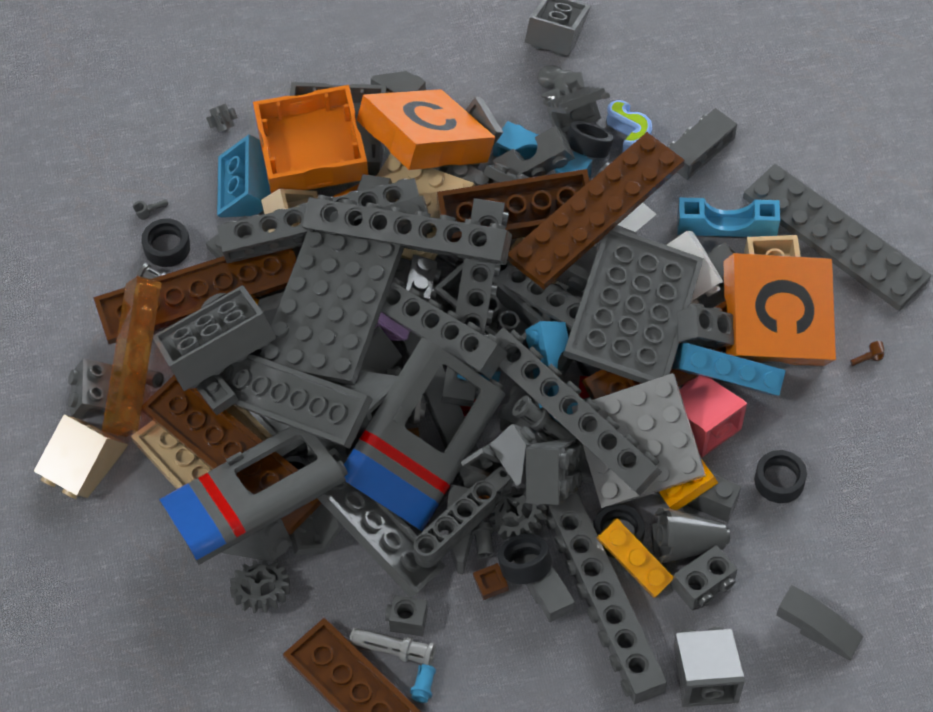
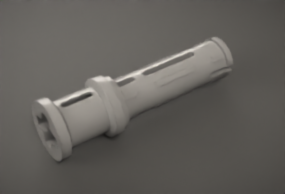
[349,627,436,666]

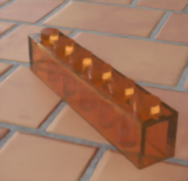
[102,276,161,437]

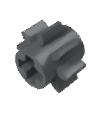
[206,103,238,132]

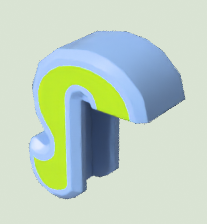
[607,100,652,153]

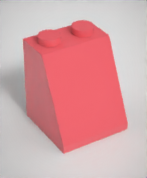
[679,376,747,458]

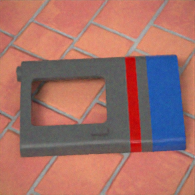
[344,338,506,532]
[159,426,348,565]

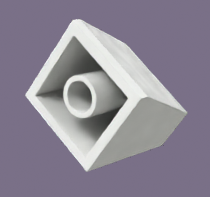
[667,231,723,304]

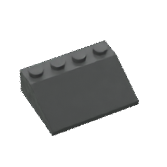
[152,285,277,391]

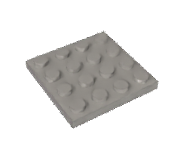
[572,373,706,509]

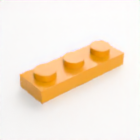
[596,518,673,598]

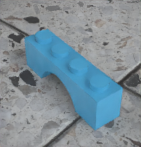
[493,121,592,177]
[677,197,780,237]
[525,321,578,424]
[672,343,786,396]

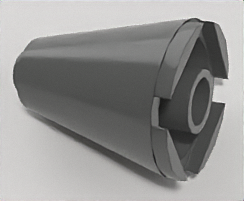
[652,508,730,563]

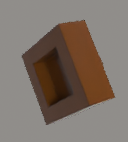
[473,563,509,600]

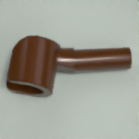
[850,341,885,366]

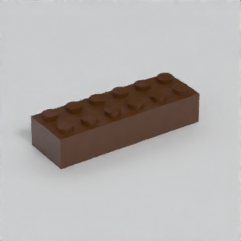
[437,169,590,243]

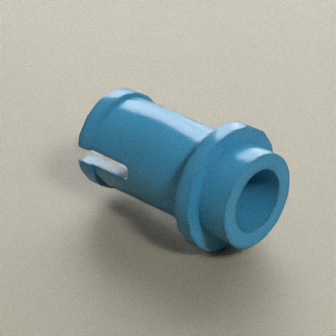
[410,664,436,703]

